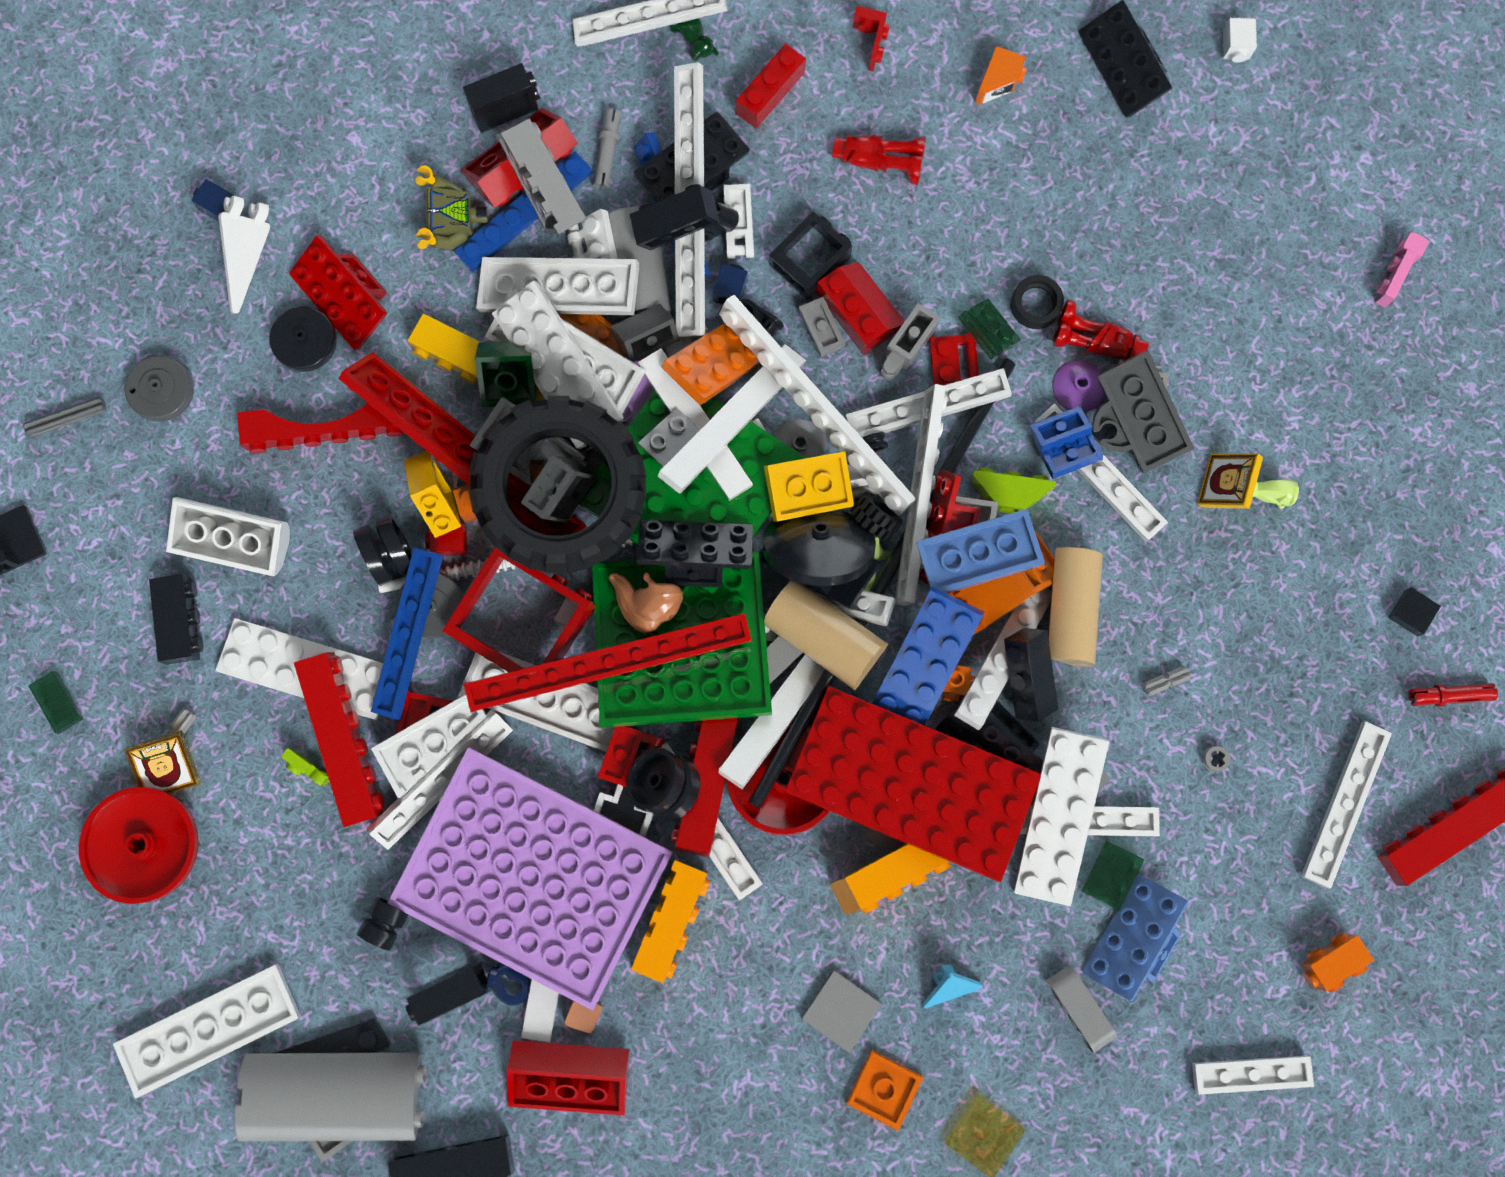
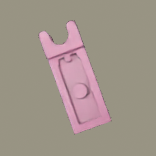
[1376,232,1429,308]

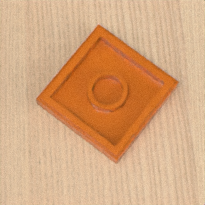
[845,1049,924,1131]

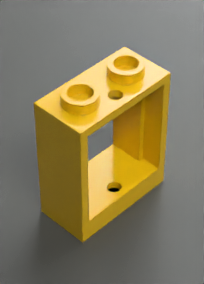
[404,451,461,538]

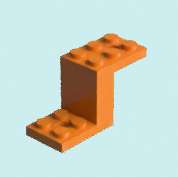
[921,531,1055,635]

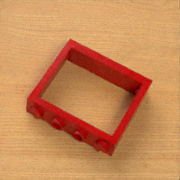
[442,547,596,672]

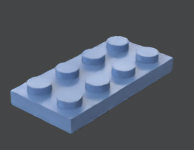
[916,509,1045,594]

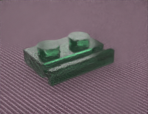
[958,298,1021,360]
[1081,840,1145,911]

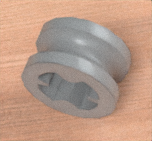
[1202,746,1230,772]

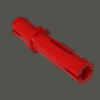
[1408,683,1498,707]

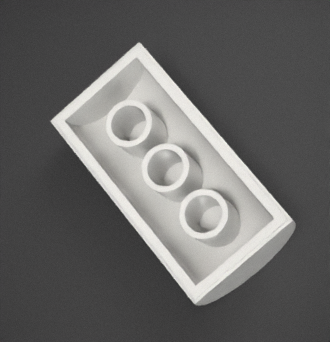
[166,497,290,576]

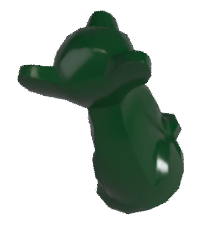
[669,18,719,61]

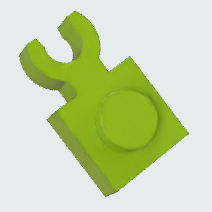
[281,748,329,787]

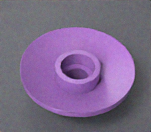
[1053,360,1105,412]

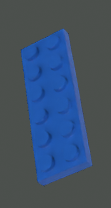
[872,586,984,726]

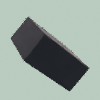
[1388,587,1441,637]

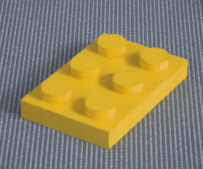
[764,451,854,521]

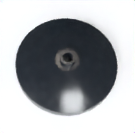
[763,510,876,586]

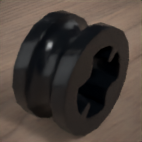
[863,432,888,452]

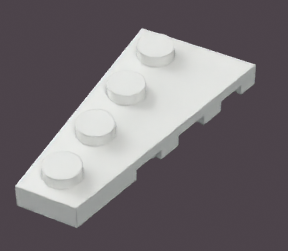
[371,695,487,799]

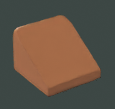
[564,1001,603,1034]

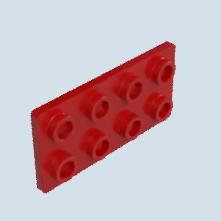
[289,236,387,350]
[918,469,981,585]

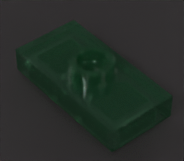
[28,671,84,734]

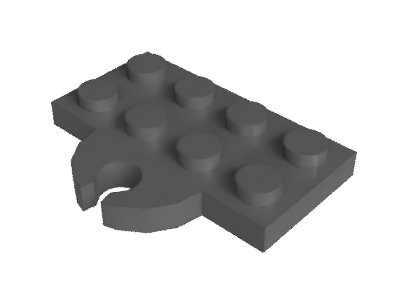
[1092,350,1195,473]

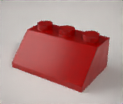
[816,262,905,355]

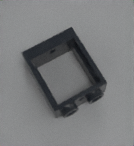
[463,63,540,133]
[769,211,852,300]
[406,964,492,1026]

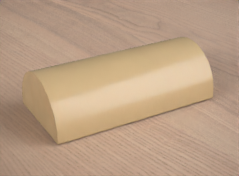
[1049,547,1103,667]
[764,581,889,690]

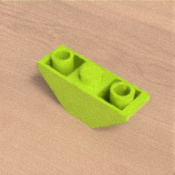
[970,468,1056,514]

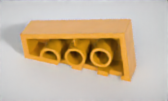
[830,844,951,915]
[631,860,711,983]

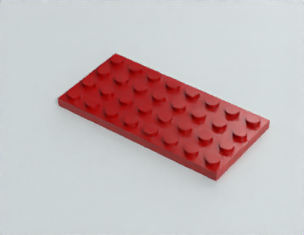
[785,686,1041,883]

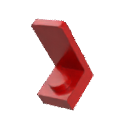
[853,6,890,72]

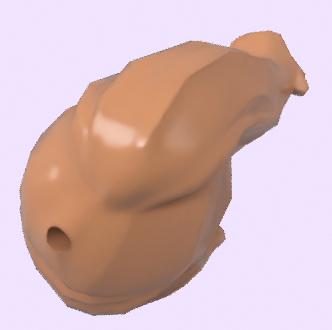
[608,572,683,633]

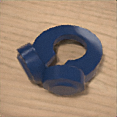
[486,962,530,1006]

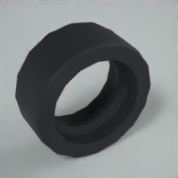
[1010,275,1064,329]

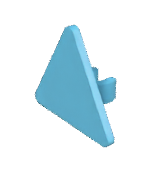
[922,964,983,1008]

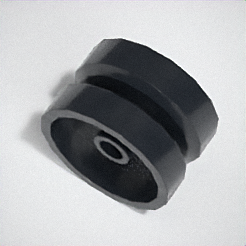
[353,514,412,586]
[626,748,701,820]

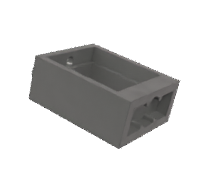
[521,455,598,523]

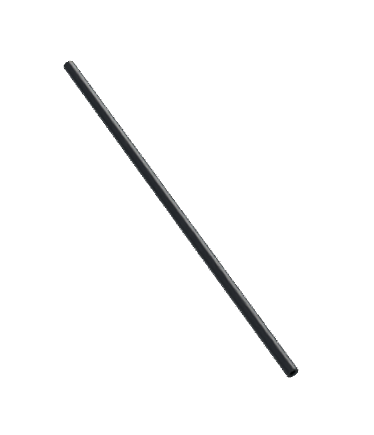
[748,358,1016,809]

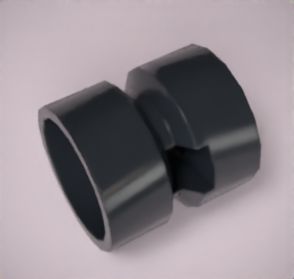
[357,897,409,951]

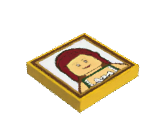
[1197,453,1263,509]

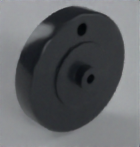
[269,306,337,372]

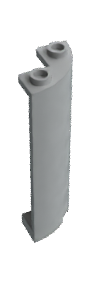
[235,1053,427,1141]

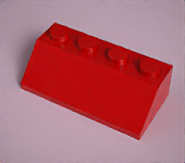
[460,108,578,208]
[507,1041,629,1116]

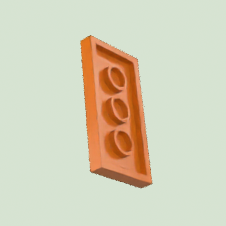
[661,323,761,405]

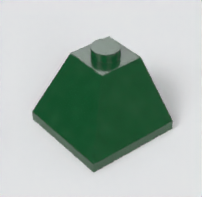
[475,341,537,407]

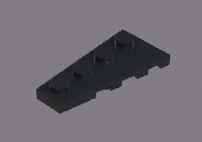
[271,1018,390,1054]

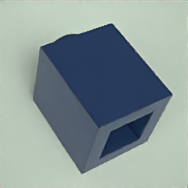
[191,179,234,222]
[713,264,748,305]

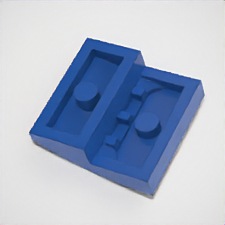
[1030,406,1104,479]

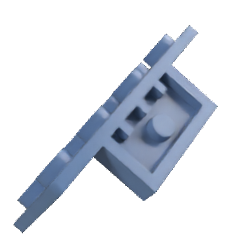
[1082,875,1188,1001]

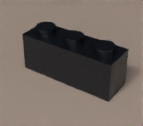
[630,184,720,251]
[149,574,203,665]
[1004,628,1059,722]

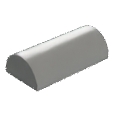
[608,206,673,322]

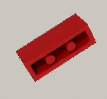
[736,43,806,129]

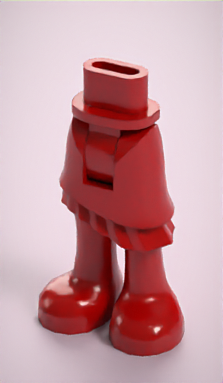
[832,134,926,185]
[1052,299,1149,360]

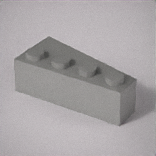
[496,118,587,234]

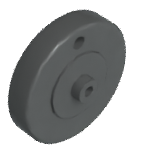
[124,355,194,422]
[397,572,464,639]

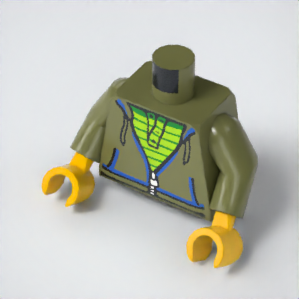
[415,165,489,251]

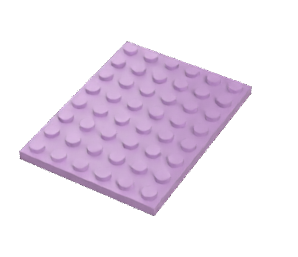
[388,747,674,1011]

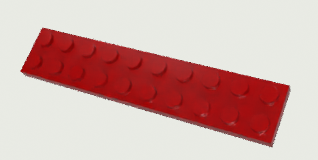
[338,352,587,536]

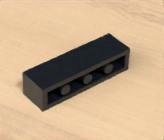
[388,1134,515,1177]

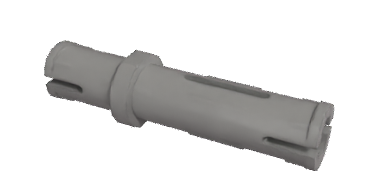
[593,109,621,190]

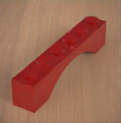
[237,403,403,454]

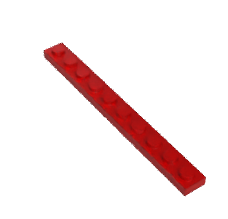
[463,613,752,712]

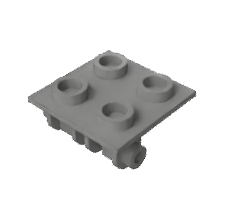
[638,408,700,467]

